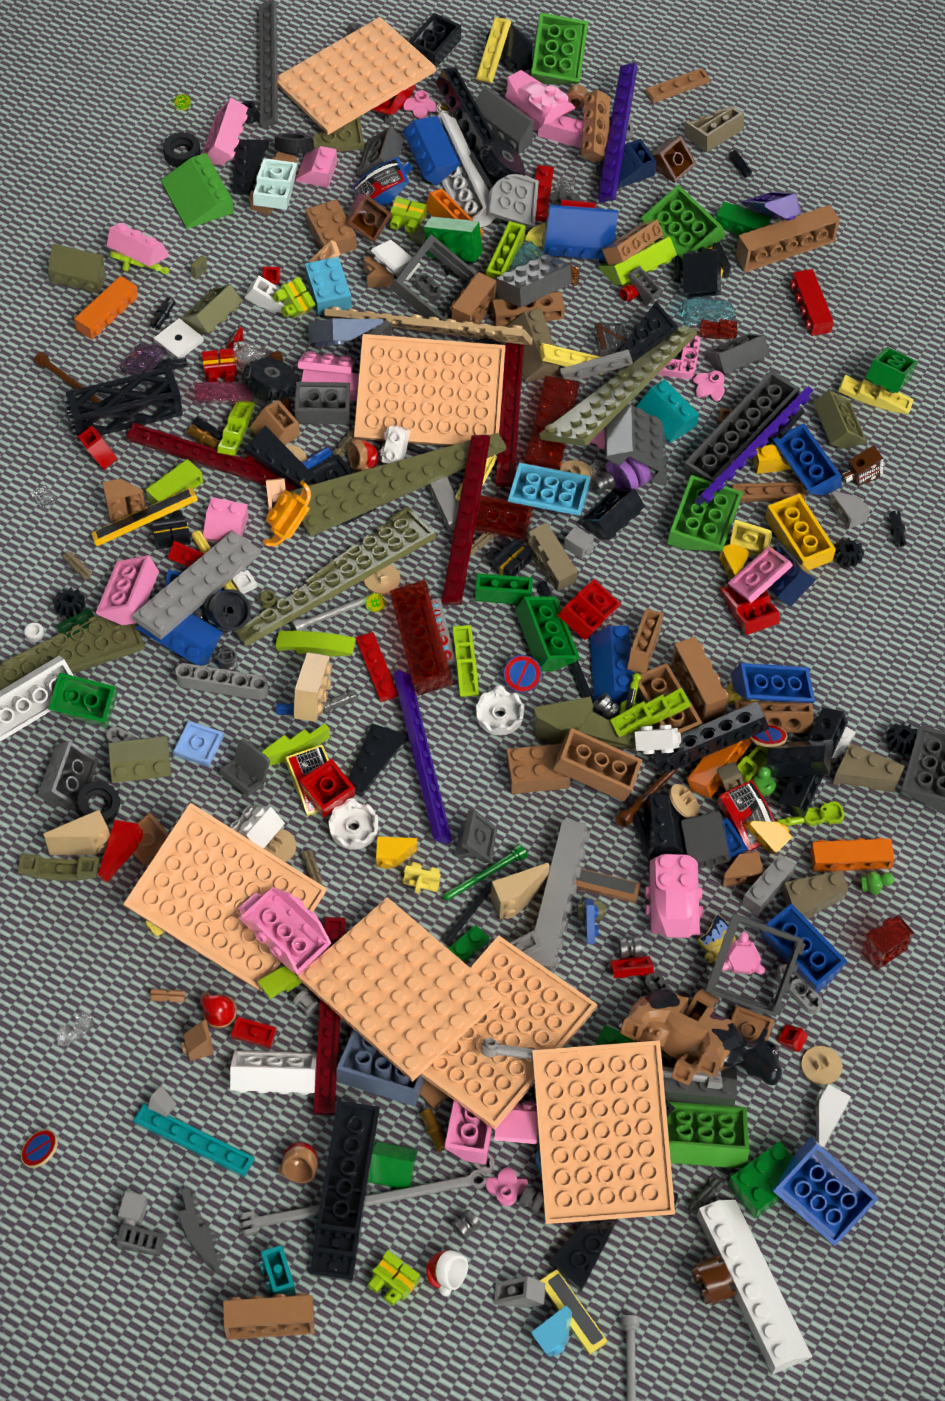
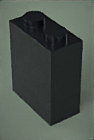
[683,249,721,299]

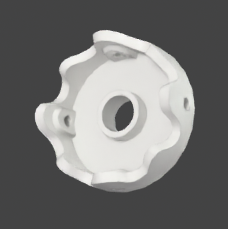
[476,686,524,736]
[329,798,378,850]

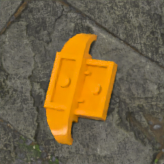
[262,481,311,546]

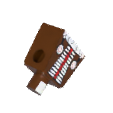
[841,445,883,486]

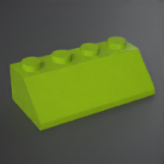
[599,236,677,286]

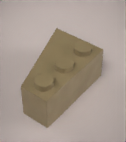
[684,106,744,152]
[527,522,578,591]
[833,743,905,792]
[782,870,848,919]

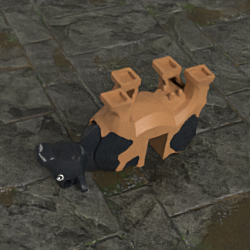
[618,989,783,1086]

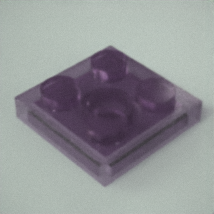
[119,343,167,374]

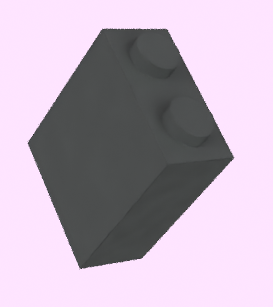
[681,811,731,869]

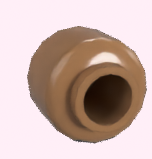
[566,84,588,109]

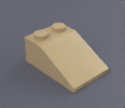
[43,810,110,855]
[491,863,550,920]

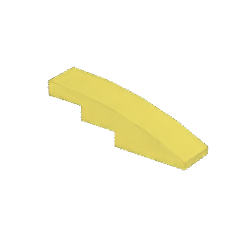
[838,375,914,415]

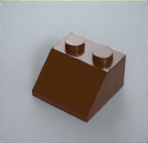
[651,135,697,183]
[346,194,392,243]

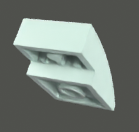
[253,159,297,210]

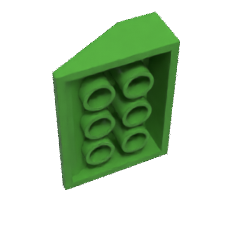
[530,12,588,84]
[161,153,234,229]
[640,185,726,260]
[667,475,743,551]
[667,1102,749,1168]

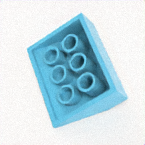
[508,463,591,516]

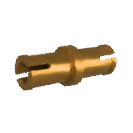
[187,425,220,450]
[420,1108,446,1152]

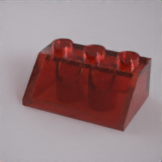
[475,495,533,540]

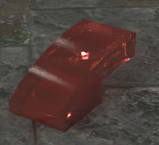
[699,319,737,339]

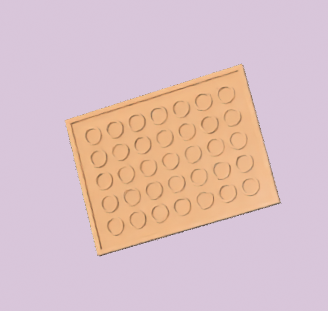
[277,17,436,135]
[354,334,505,446]
[123,803,327,992]
[298,897,502,1082]
[420,935,597,1130]
[532,1040,675,1224]

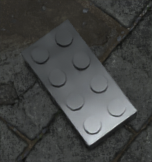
[496,255,571,307]

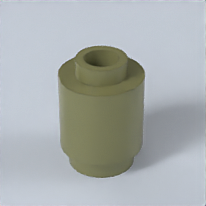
[577,900,606,921]

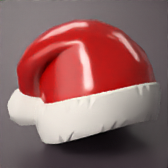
[426,1250,468,1296]

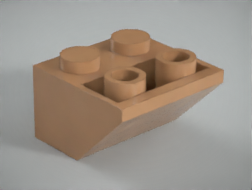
[250,400,300,445]
[102,479,146,521]

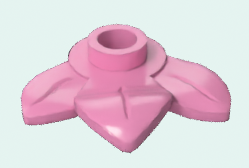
[403,90,437,119]
[693,371,725,402]
[485,1167,528,1206]

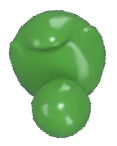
[753,766,776,797]
[861,871,894,895]

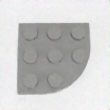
[487,174,539,229]

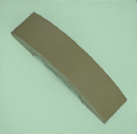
[18,854,100,881]

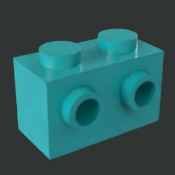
[259,1245,296,1297]

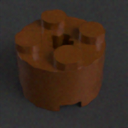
[691,1254,736,1306]

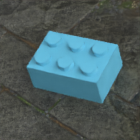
[305,257,352,316]

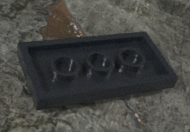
[308,455,376,525]

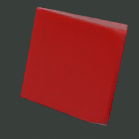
[262,266,281,285]
[226,327,244,351]
[777,1024,808,1053]

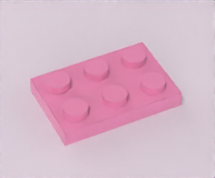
[298,351,356,374]
[728,546,793,603]

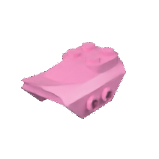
[505,70,575,131]
[645,854,703,938]
[238,887,331,975]

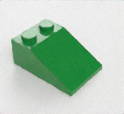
[48,673,118,728]

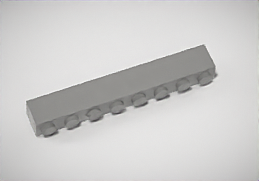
[529,820,590,973]

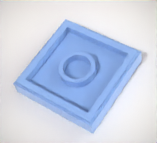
[173,721,224,767]

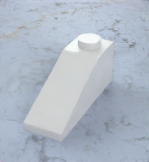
[244,276,285,313]
[816,1084,851,1147]

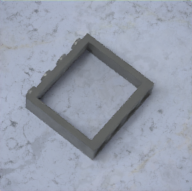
[389,235,477,321]
[705,913,806,1017]

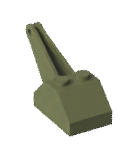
[532,697,636,751]

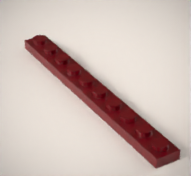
[496,342,525,487]
[126,423,297,491]
[442,435,491,605]
[313,917,346,1116]

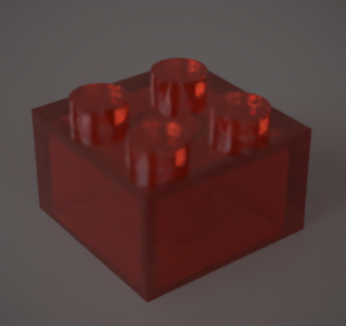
[861,914,915,971]

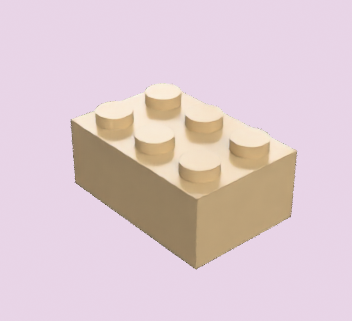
[294,653,332,722]

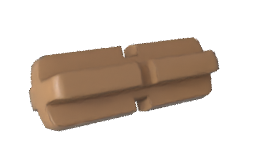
[150,989,186,1003]

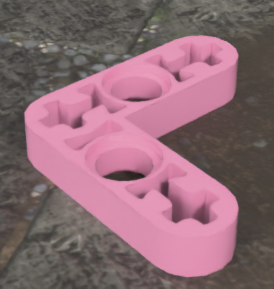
[657,335,700,379]

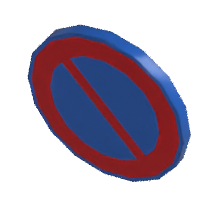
[504,655,542,693]

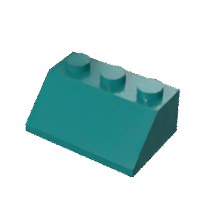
[636,379,699,444]

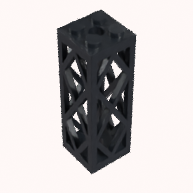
[64,366,183,441]

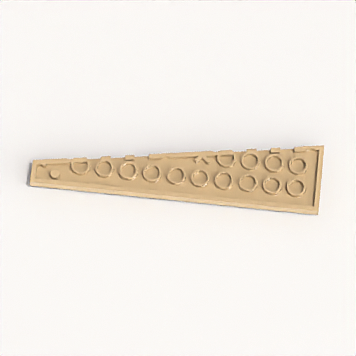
[324,306,533,346]

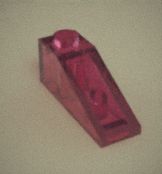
[195,382,253,404]

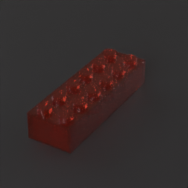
[525,375,580,471]
[390,580,455,696]

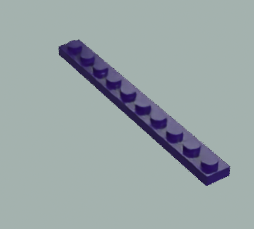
[597,63,638,203]
[694,386,814,506]
[393,670,452,844]

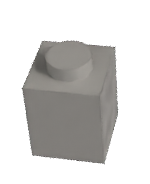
[564,526,594,559]
[118,1191,148,1227]

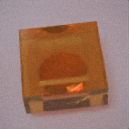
[567,262,580,287]

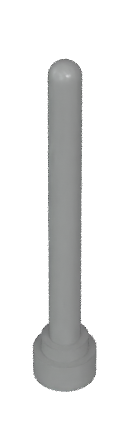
[291,594,375,631]
[622,1315,639,1401]

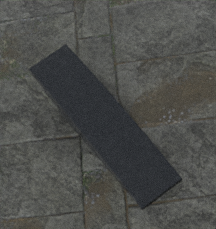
[310,1101,380,1282]

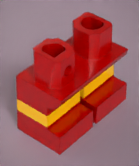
[201,348,237,384]

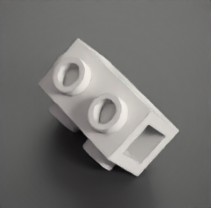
[380,425,411,464]
[635,725,681,754]

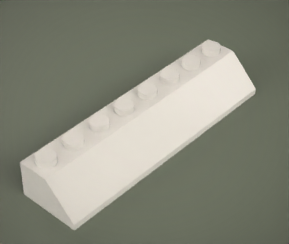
[438,112,495,227]
[0,656,74,741]
[697,1200,812,1375]

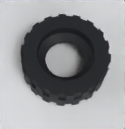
[163,132,201,168]
[275,133,312,154]
[75,781,121,825]

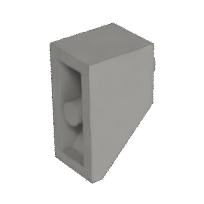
[829,491,870,529]
[494,1276,545,1308]

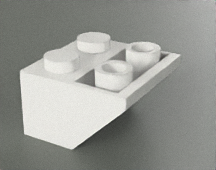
[371,240,421,281]
[230,805,285,849]

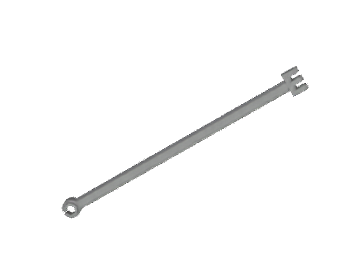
[481,1038,723,1089]
[240,1170,486,1236]

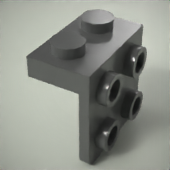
[219,738,270,797]

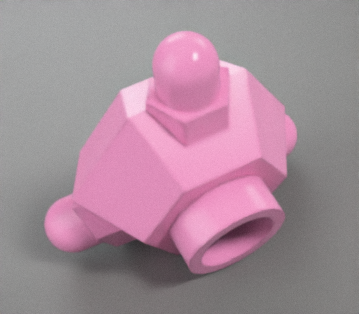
[722,932,765,975]

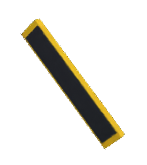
[91,487,198,546]

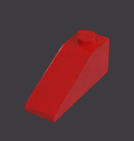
[98,820,143,882]

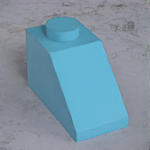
[531,1306,572,1357]

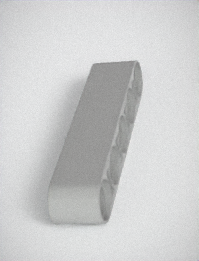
[427,477,459,532]
[175,663,268,700]

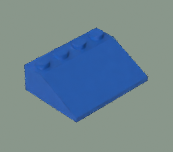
[542,205,618,260]
[773,1137,878,1246]

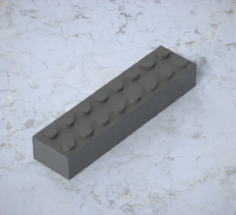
[683,370,800,482]

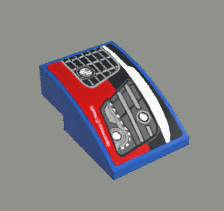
[353,157,410,205]

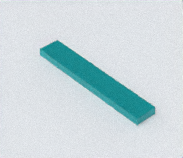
[133,1103,255,1178]

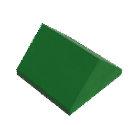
[369,1142,418,1189]

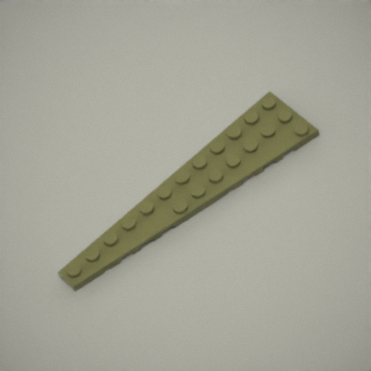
[539,326,697,446]
[289,433,506,537]
[236,506,437,647]
[0,616,145,690]

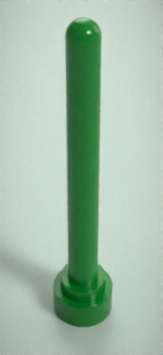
[443,844,528,901]

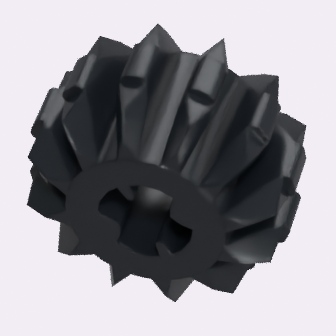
[834,537,864,569]
[53,587,86,619]
[886,722,917,755]

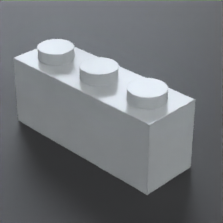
[742,854,796,917]

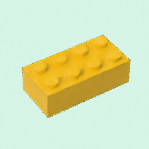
[765,493,836,570]

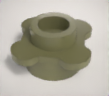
[257,590,279,610]

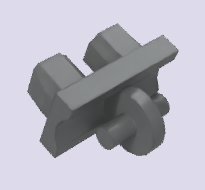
[551,185,581,206]

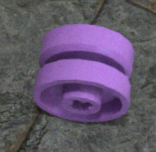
[606,456,651,490]

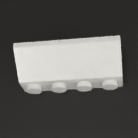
[230,1050,317,1095]

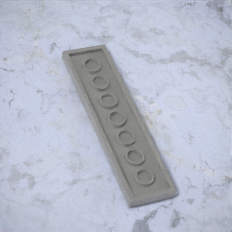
[132,531,261,640]

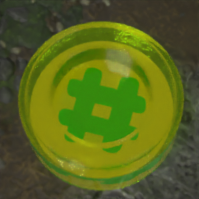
[174,94,191,110]
[365,593,385,613]

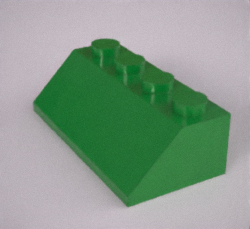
[515,597,580,672]

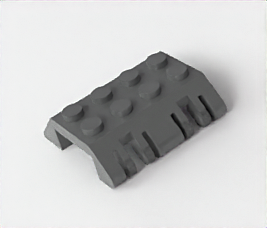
[605,405,667,485]

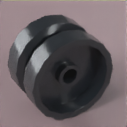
[202,589,251,633]

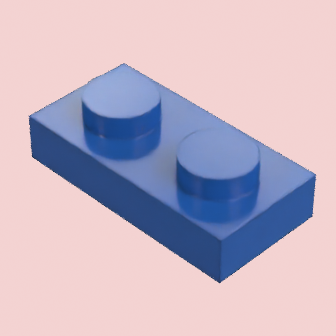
[723,818,749,861]
[584,899,599,944]

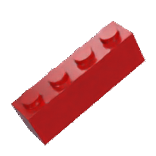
[790,269,834,336]

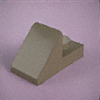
[717,762,744,792]

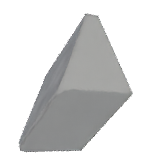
[148,1086,177,1117]

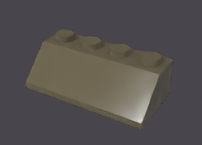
[507,309,560,382]

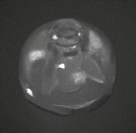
[232,341,269,370]

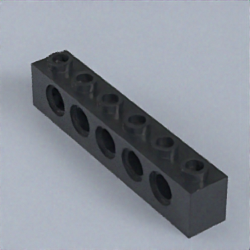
[436,68,495,152]
[653,702,769,775]
[778,707,848,818]

